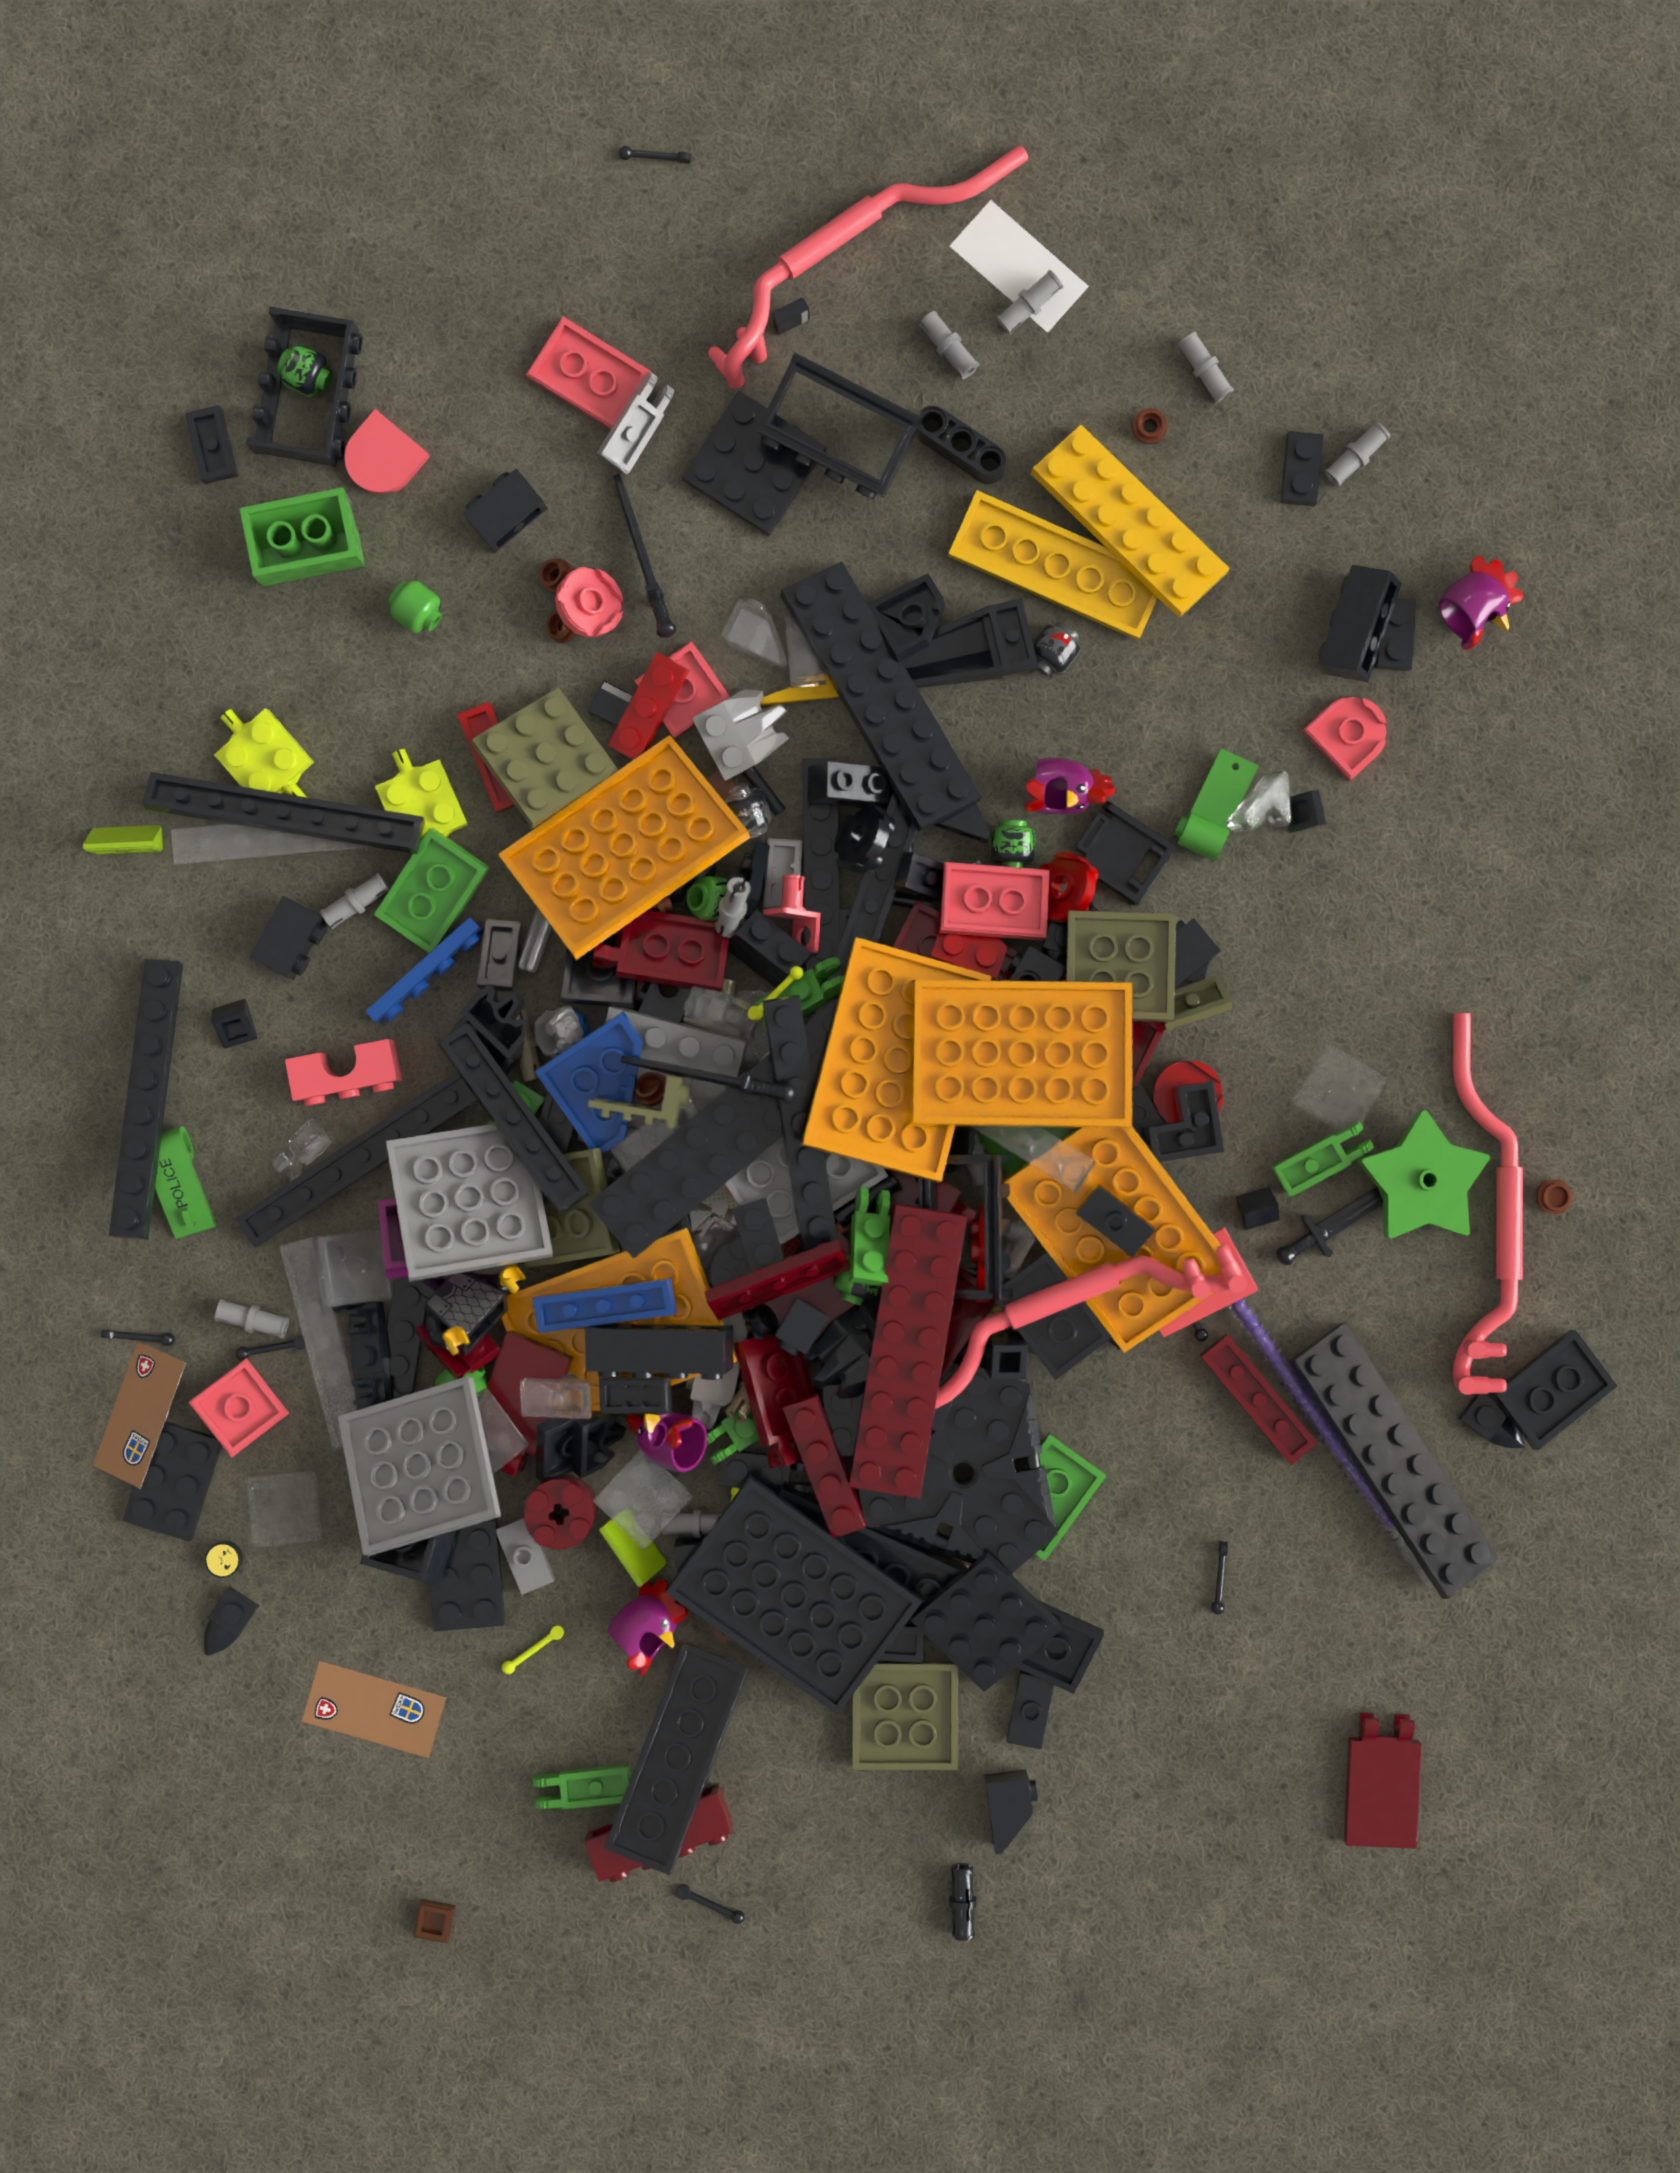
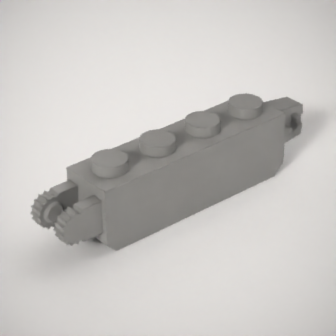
[685,1236,753,1429]

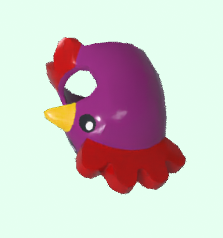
[1438,556,1524,650]
[1024,757,1115,814]
[626,1412,707,1472]
[607,1579,688,1676]

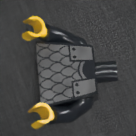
[418,1265,526,1357]

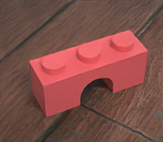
[285,1039,403,1107]

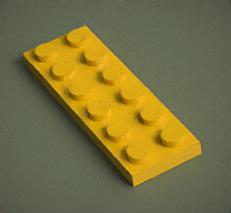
[1031,425,1230,618]
[948,490,1158,641]

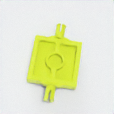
[214,709,314,798]
[375,749,468,840]

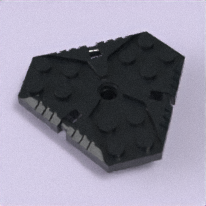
[858,1366,1058,1574]

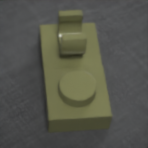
[1162,974,1232,1031]

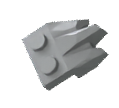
[692,689,789,781]

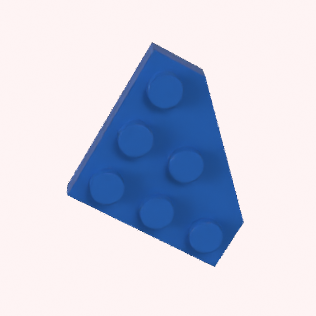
[535,1011,644,1155]

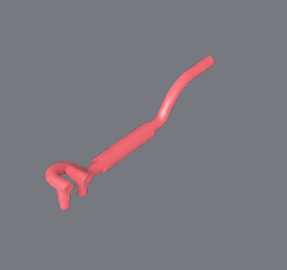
[708,145,1028,389]
[1452,1013,1523,1395]
[935,1244,1247,1409]

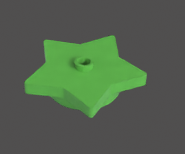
[1358,1110,1490,1239]

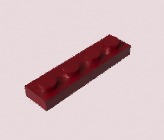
[704,1239,850,1321]
[1199,1334,1318,1465]
[783,1393,866,1538]

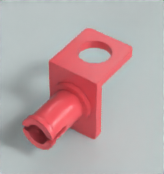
[763,875,821,954]

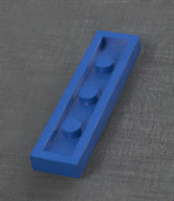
[365,917,484,1023]
[533,1278,677,1333]

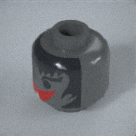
[1033,622,1081,676]

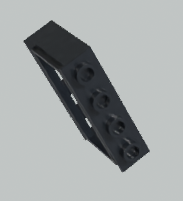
[246,307,363,467]
[756,352,922,500]
[915,1154,1013,1300]

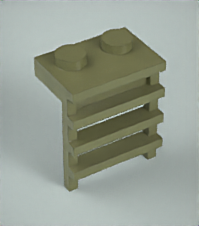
[588,1074,691,1128]

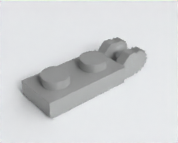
[596,372,674,474]

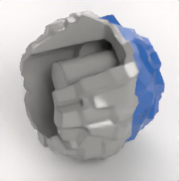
[534,1005,590,1059]

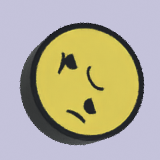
[205,1541,243,1578]

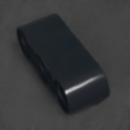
[916,405,1006,484]

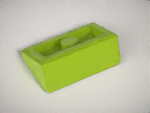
[83,825,163,855]
[599,1507,667,1587]

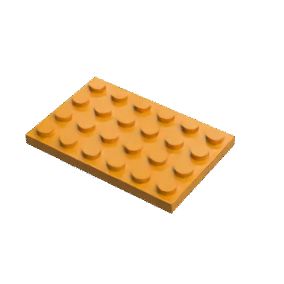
[498,735,750,960]
[801,937,992,1183]
[913,980,1132,1128]
[1002,1127,1222,1353]
[501,1228,738,1418]

